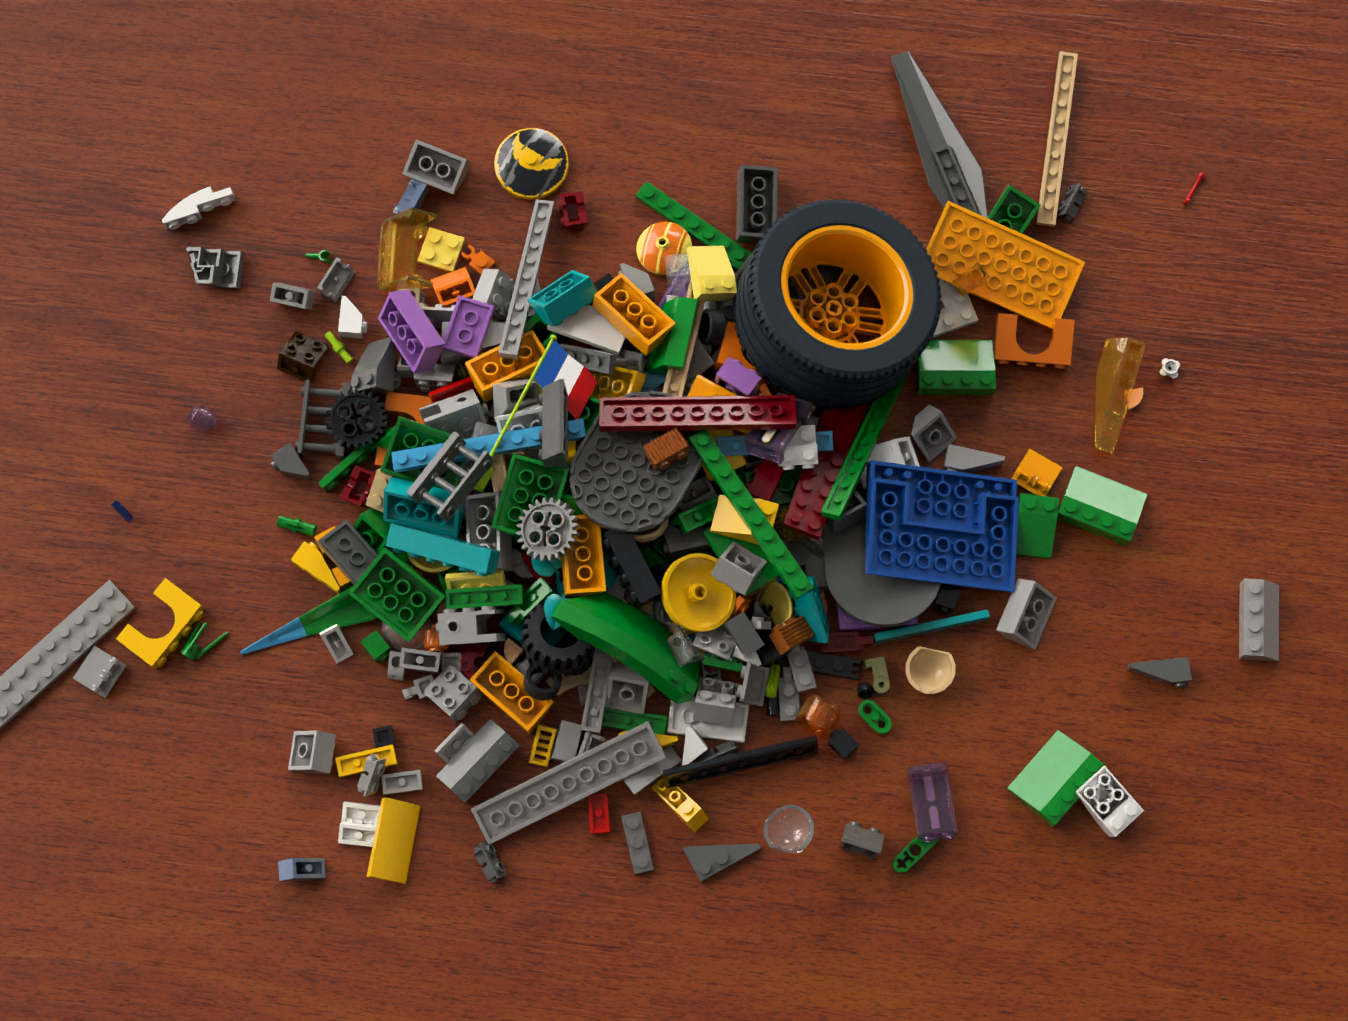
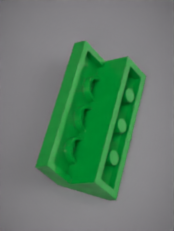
[648,297,699,375]

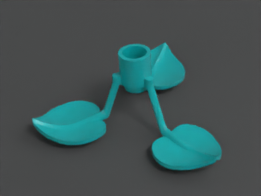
[532,545,618,630]

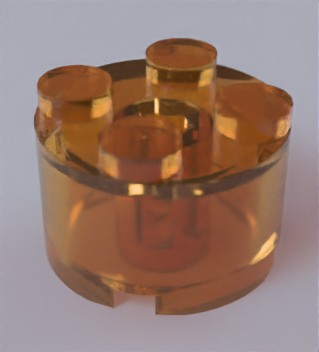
[795,694,841,739]

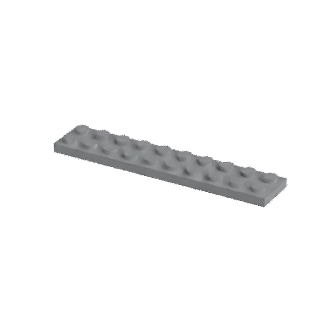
[0,580,136,730]
[471,721,666,844]

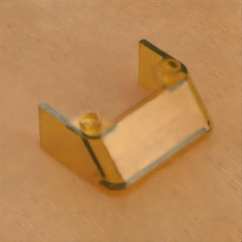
[377,207,437,292]

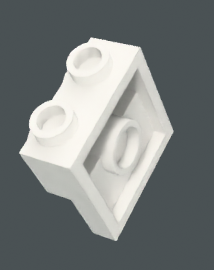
[776,425,818,470]

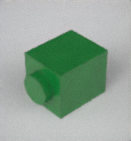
[361,630,392,663]

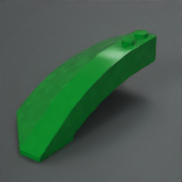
[551,592,701,704]

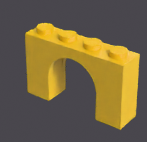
[116,578,205,670]

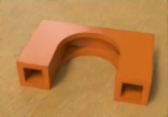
[994,313,1075,369]
[714,321,781,391]
[375,392,431,469]

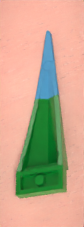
[240,585,378,654]

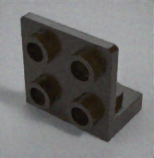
[277,331,329,383]

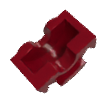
[558,191,588,229]
[339,465,376,508]
[460,643,489,680]

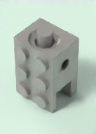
[419,389,490,439]
[436,606,507,645]

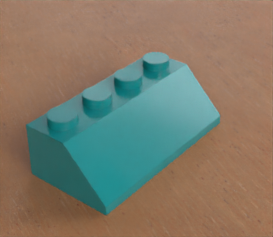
[383,477,466,538]

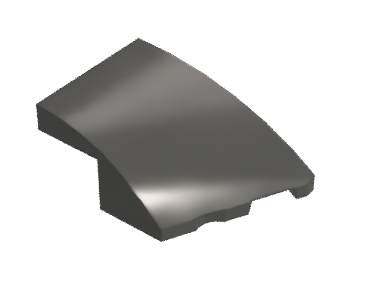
[186,247,245,289]

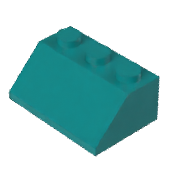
[527,270,597,326]
[789,575,830,643]

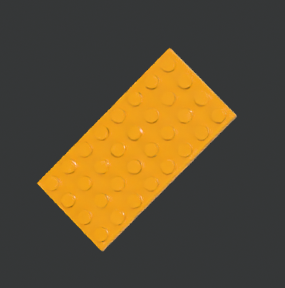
[926,201,1085,330]

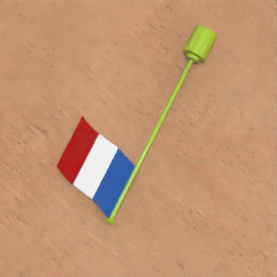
[473,335,597,492]

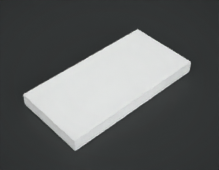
[547,305,626,355]
[667,697,749,743]

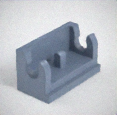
[393,178,429,222]

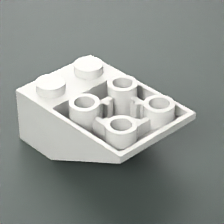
[860,436,920,489]
[1076,766,1144,837]

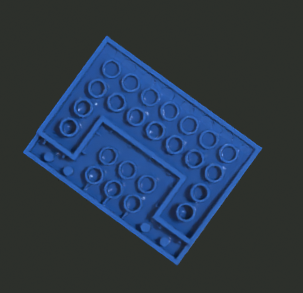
[865,460,1019,593]

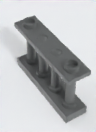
[560,344,645,374]
[295,380,352,461]
[406,432,494,523]

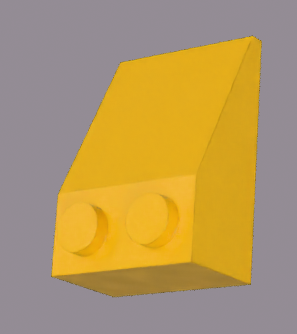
[710,495,779,545]

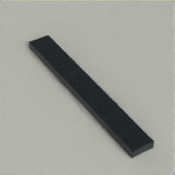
[663,735,819,788]

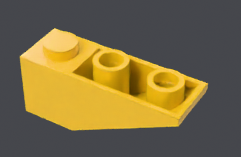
[651,776,709,832]

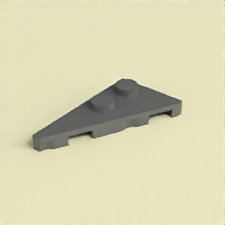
[682,844,761,882]

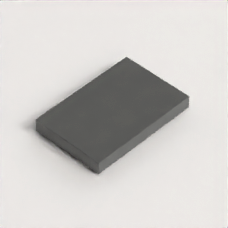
[317,519,378,585]

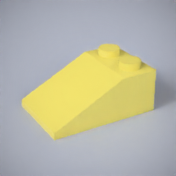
[687,246,737,302]

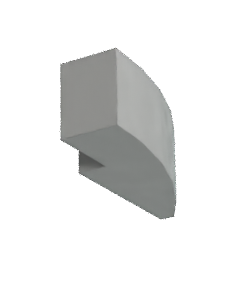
[623,746,682,796]

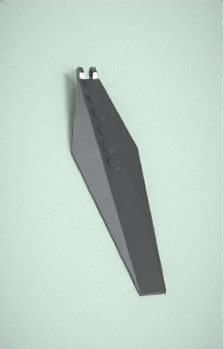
[891,51,987,218]

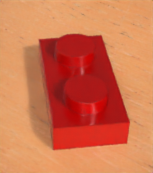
[588,793,610,835]

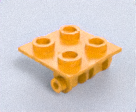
[1011,448,1063,496]

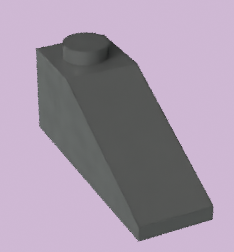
[1127,657,1192,688]

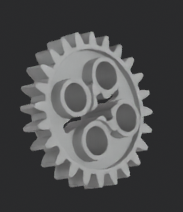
[516,497,580,562]

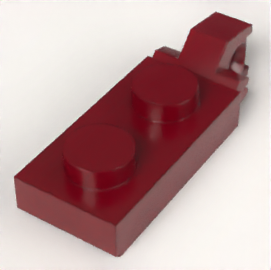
[820,631,874,654]

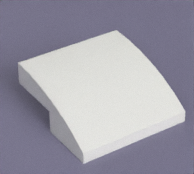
[338,801,380,847]

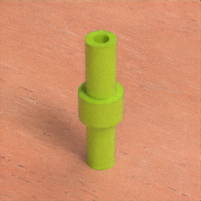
[324,331,353,364]

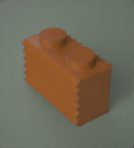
[643,427,689,471]
[768,616,815,655]

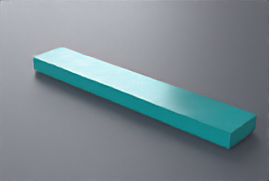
[874,610,990,644]

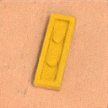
[335,745,398,778]

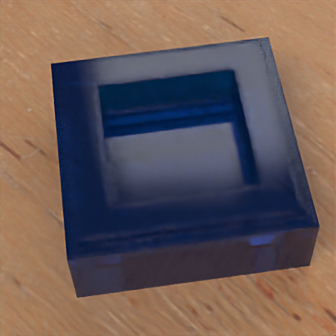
[111,500,133,522]

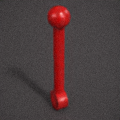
[1183,172,1205,206]

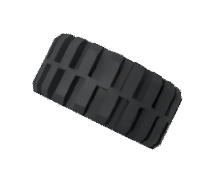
[521,600,596,676]

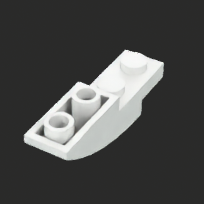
[162,186,236,230]

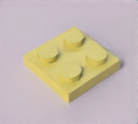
[417,227,465,273]

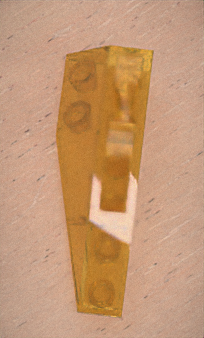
[1094,338,1146,454]

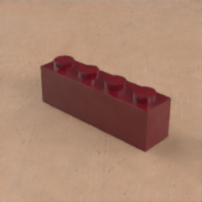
[746,454,786,502]

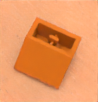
[430,267,475,308]

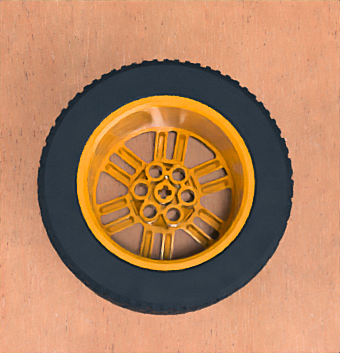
[733,199,942,409]

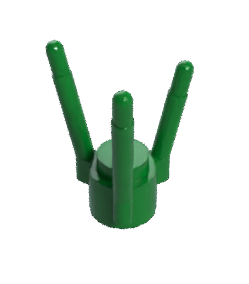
[181,622,229,661]

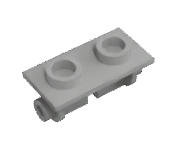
[357,754,387,797]

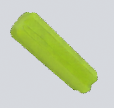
[766,664,781,698]

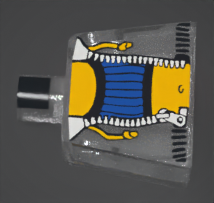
[667,622,710,667]

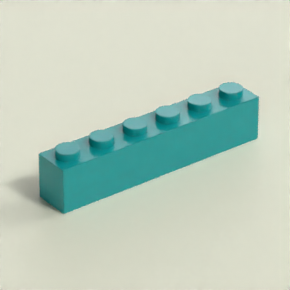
[386,523,500,577]

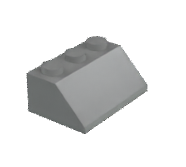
[402,139,471,194]
[996,578,1057,650]

